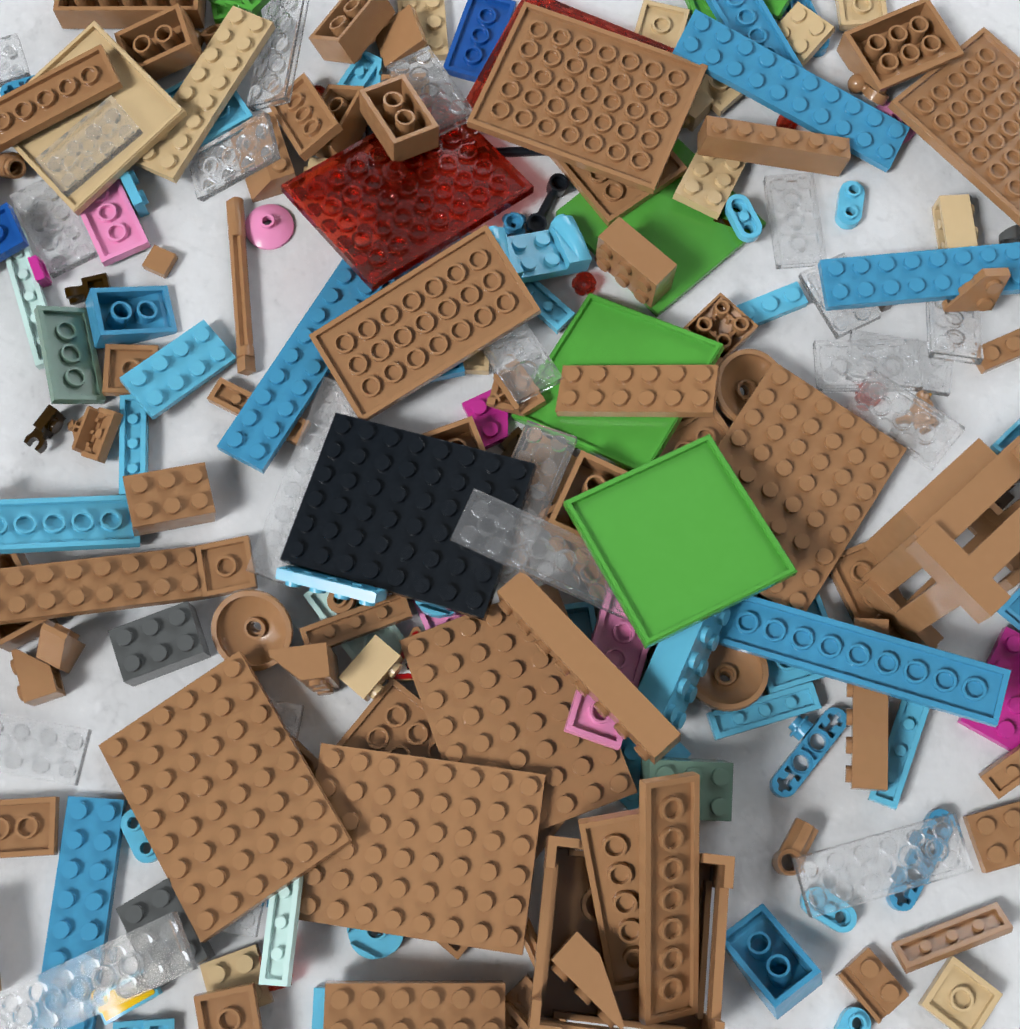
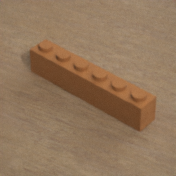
[697,115,851,177]
[845,618,889,792]

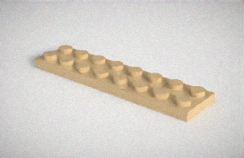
[135,6,276,183]

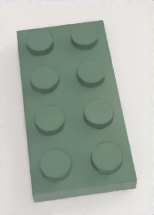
[34,305,106,404]

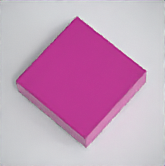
[28,255,52,288]

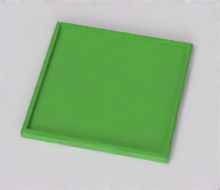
[556,139,766,317]
[511,293,725,471]
[563,434,798,649]

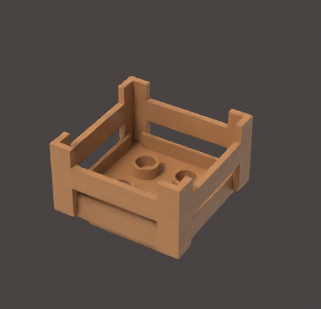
[857,435,1020,649]
[528,835,735,1029]

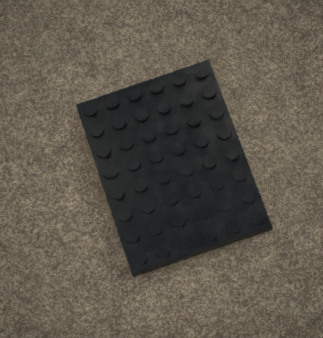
[280,413,537,621]

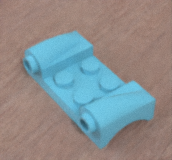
[489,214,592,283]

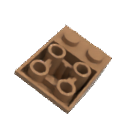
[683,292,758,365]
[550,931,624,1029]

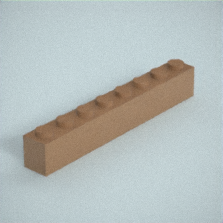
[497,570,681,765]

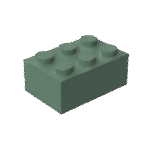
[640,757,734,821]

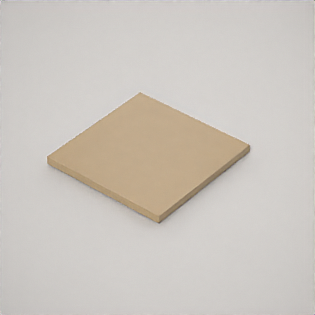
[12,21,188,216]

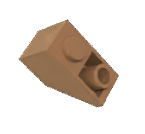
[36,623,86,674]
[10,649,66,706]

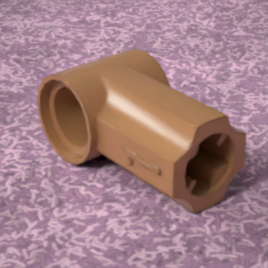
[772,818,819,876]

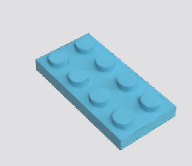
[119,320,236,420]

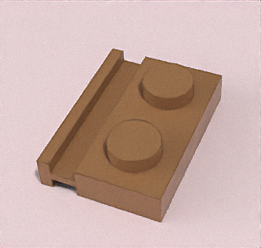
[836,947,909,1024]

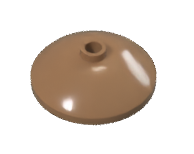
[716,349,777,421]
[211,589,293,671]
[696,645,769,712]

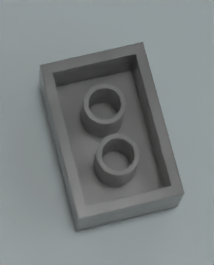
[108,601,211,687]
[116,878,215,989]

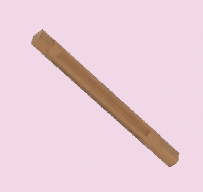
[226,197,256,376]

